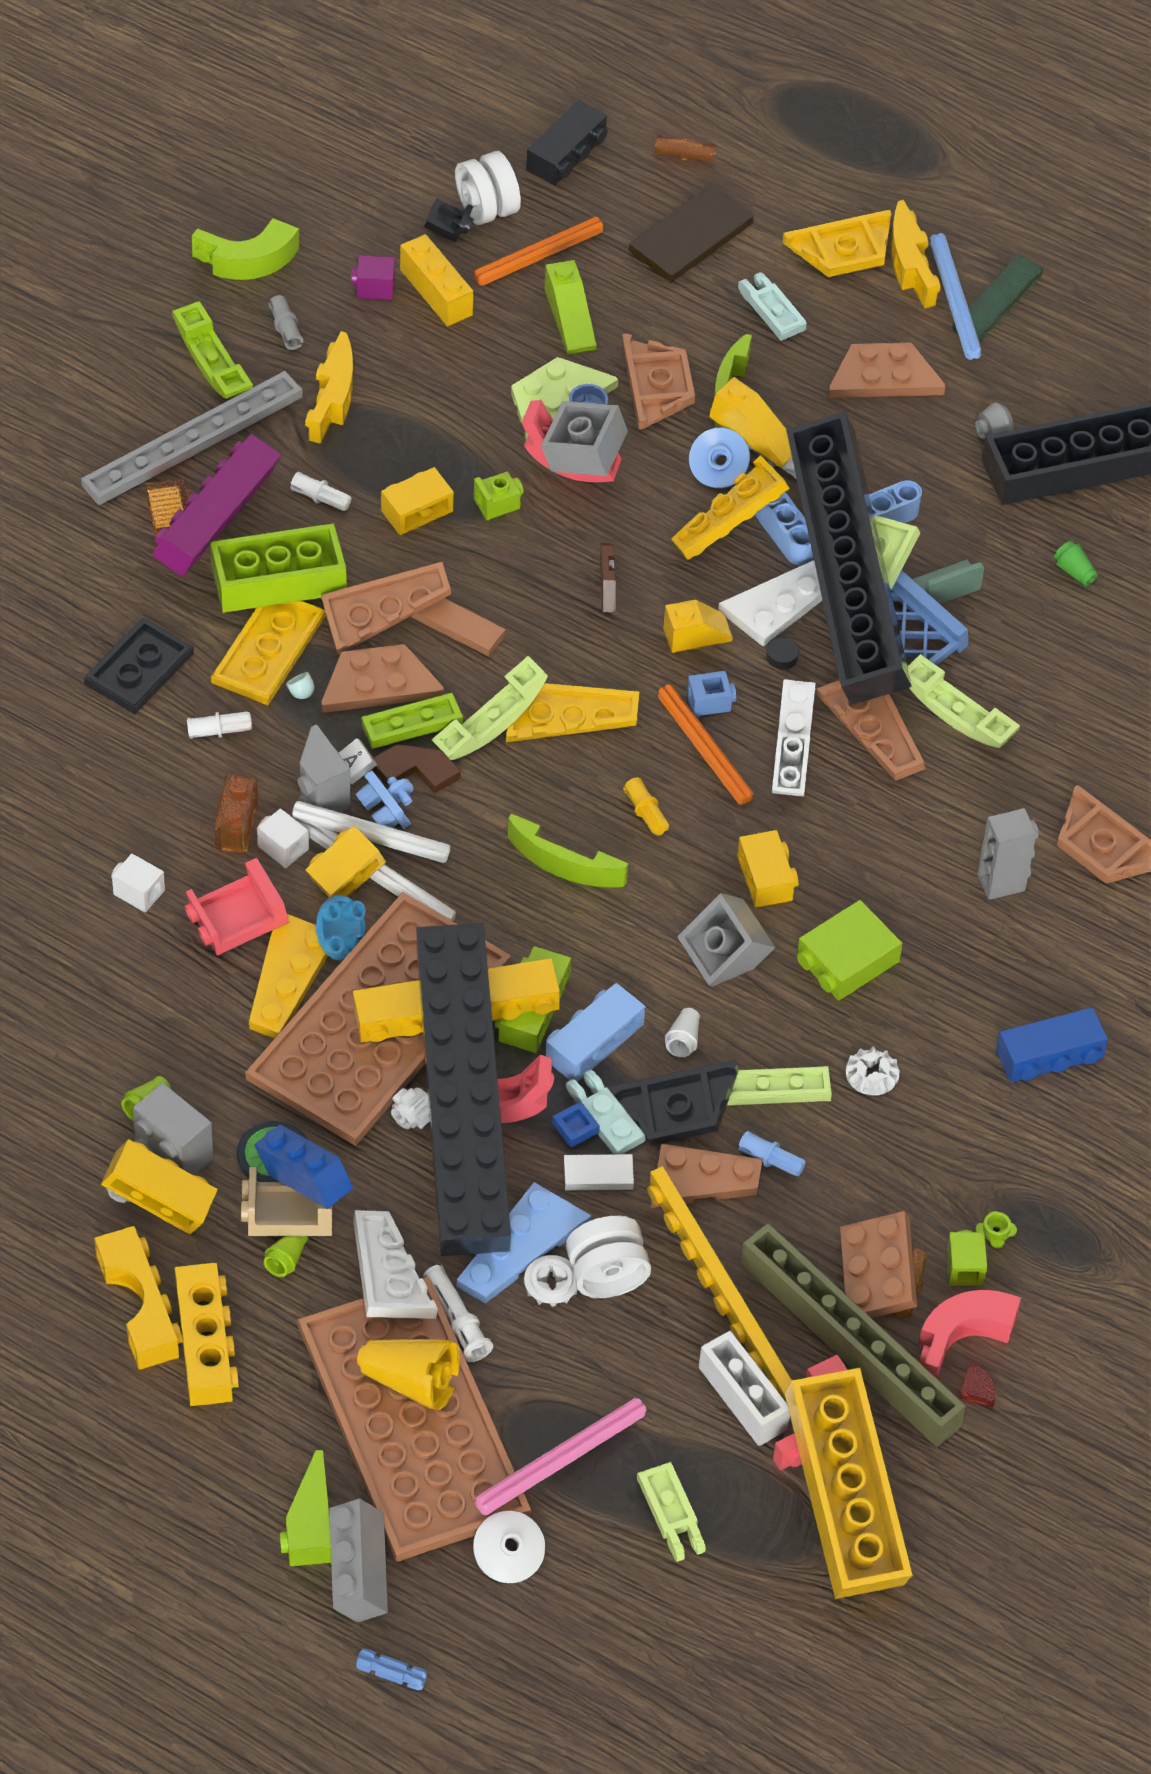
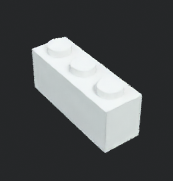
[699,1331,790,1446]

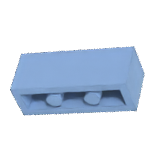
[546,983,645,1082]

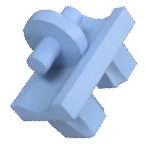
[356,770,413,829]

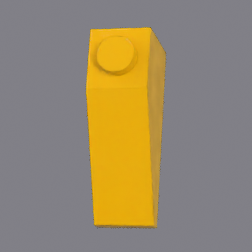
[709,377,792,468]

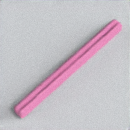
[474,1398,647,1515]

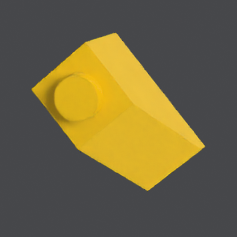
[663,600,733,653]

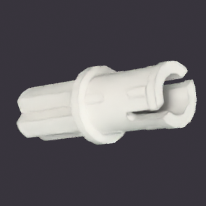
[290,472,351,511]
[187,712,252,739]

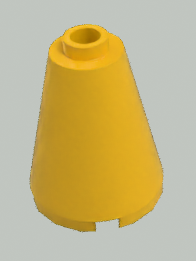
[357,1339,460,1410]

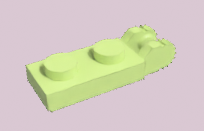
[637,1462,706,1562]

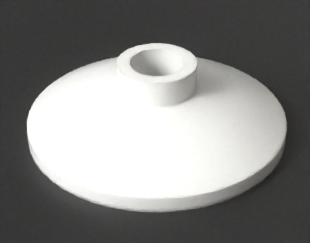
[473,1511,545,1583]

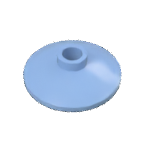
[689,428,750,489]

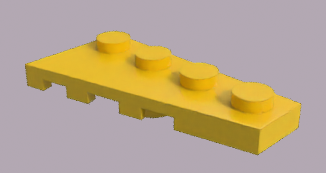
[249,914,329,1039]

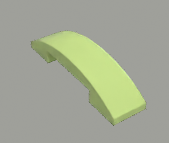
[908,654,1020,748]
[432,656,548,760]

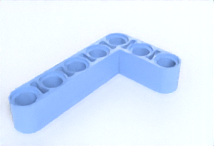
[755,480,922,566]

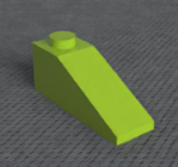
[544,260,597,355]
[279,1450,331,1567]

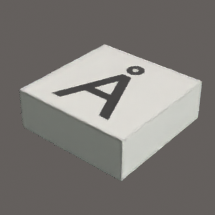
[339,738,377,784]

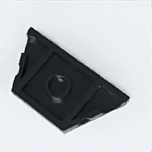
[609,1059,739,1145]

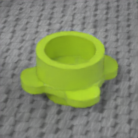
[976,1211,1017,1248]

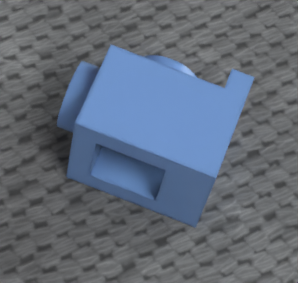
[686,671,736,720]

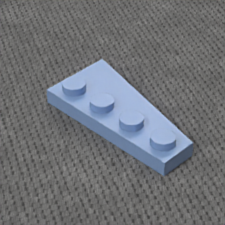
[456,1182,591,1304]

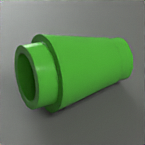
[1053,540,1099,587]

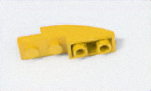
[891,200,940,308]
[305,331,353,444]

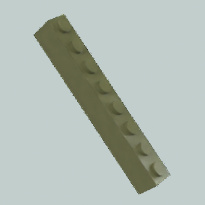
[740,1223,966,1447]

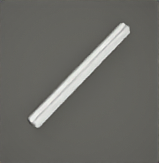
[297,820,456,922]

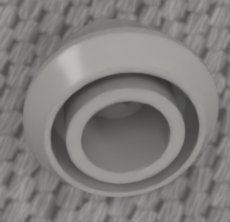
[975,402,1014,439]

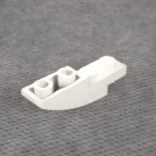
[772,679,815,797]

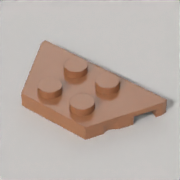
[622,334,695,429]
[828,342,945,398]
[321,644,444,713]
[1057,785,1151,884]

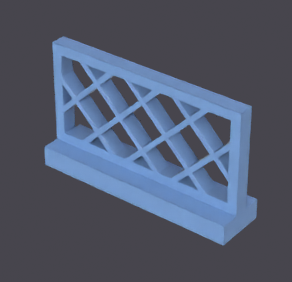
[891,570,969,666]

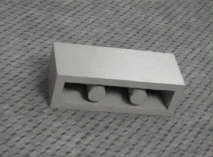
[977,808,1039,900]
[329,1498,388,1622]

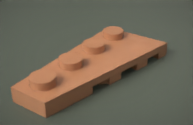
[321,562,451,655]
[816,680,925,781]

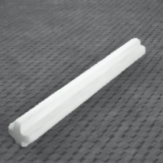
[292,801,450,863]

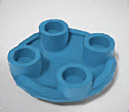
[316,895,366,961]

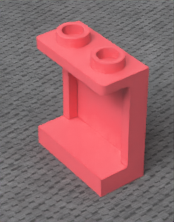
[184,858,289,956]

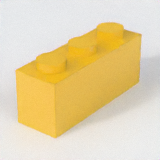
[400,234,473,327]
[101,1139,218,1234]

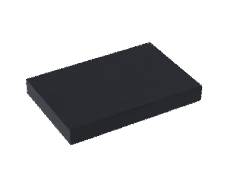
[84,617,194,714]

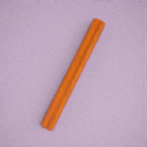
[474,217,603,286]
[658,684,753,805]

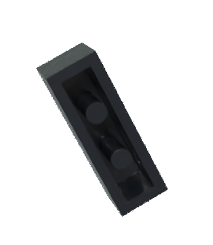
[526,100,608,186]

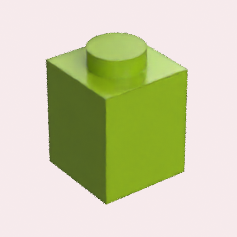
[946,1230,987,1286]

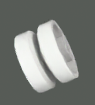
[455,151,521,225]
[566,1216,651,1298]

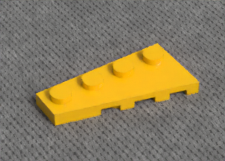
[671,455,790,560]
[506,683,639,742]

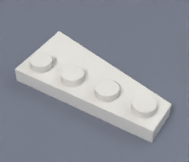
[718,560,822,647]
[353,1210,438,1319]

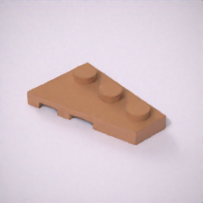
[651,1144,763,1208]

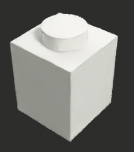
[257,808,309,868]
[111,853,165,913]

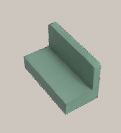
[912,560,984,604]

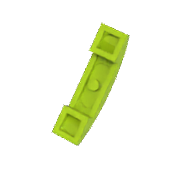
[172,301,253,399]
[714,334,752,428]
[508,813,628,888]

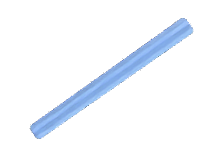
[930,233,981,360]

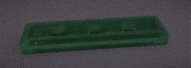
[952,254,1043,342]

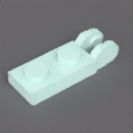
[738,272,807,341]
[566,1069,645,1155]

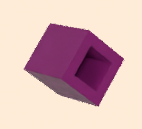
[351,255,395,300]

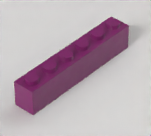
[152,434,281,577]

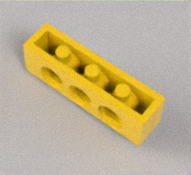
[175,1263,239,1407]

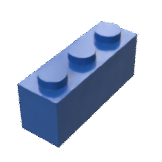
[996,1007,1108,1082]
[254,1125,353,1209]

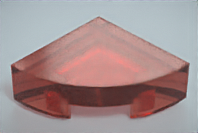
[960,1363,996,1407]

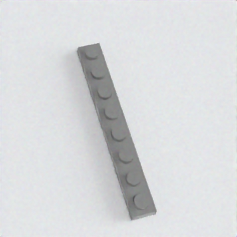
[81,371,303,505]

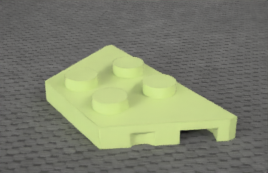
[511,357,618,439]

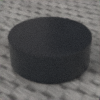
[766,638,799,669]

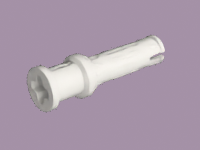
[423,1265,493,1362]

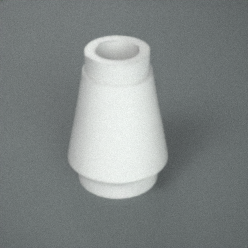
[665,1008,700,1057]

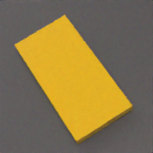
[211,601,326,706]

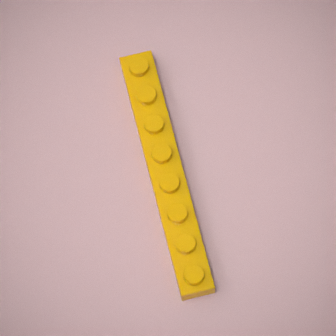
[647,1166,792,1403]

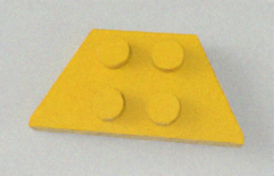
[783,210,891,277]

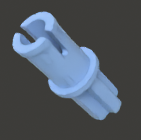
[738,1131,806,1176]

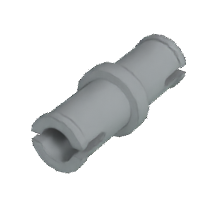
[268,295,304,350]

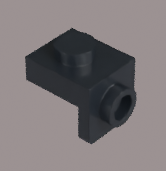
[424,199,474,242]

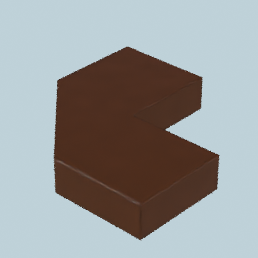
[600,543,616,612]
[373,745,461,793]

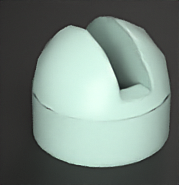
[286,672,315,699]

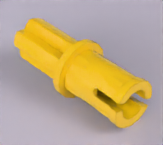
[623,777,669,836]

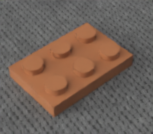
[840,1211,917,1318]

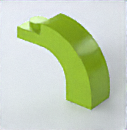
[192,218,299,280]

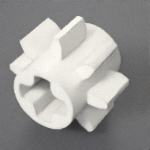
[391,1088,430,1129]

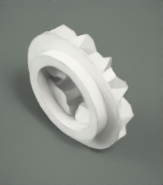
[846,1046,900,1095]
[524,1255,578,1307]

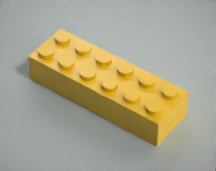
[784,1368,912,1599]

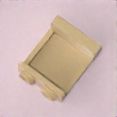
[241,1167,332,1236]

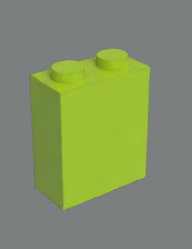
[797,900,903,1001]

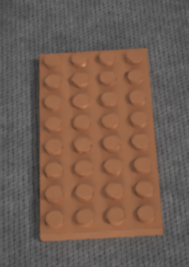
[245,892,511,1146]
[298,1277,531,1562]

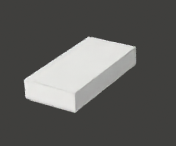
[564,1154,634,1191]

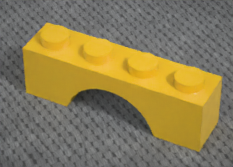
[94,1226,183,1370]

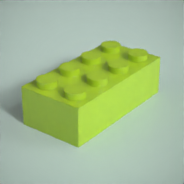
[210,523,347,613]

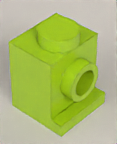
[473,471,523,520]

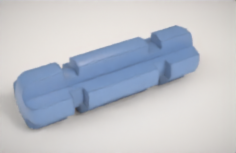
[356,1648,427,1691]

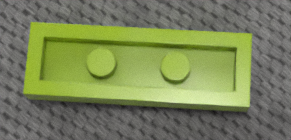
[361,693,463,749]

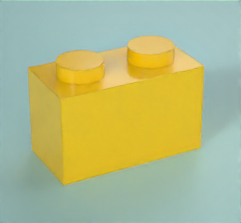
[381,467,454,535]
[305,825,386,898]
[737,830,798,908]

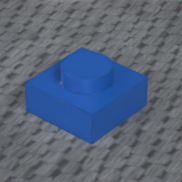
[552,1101,600,1148]

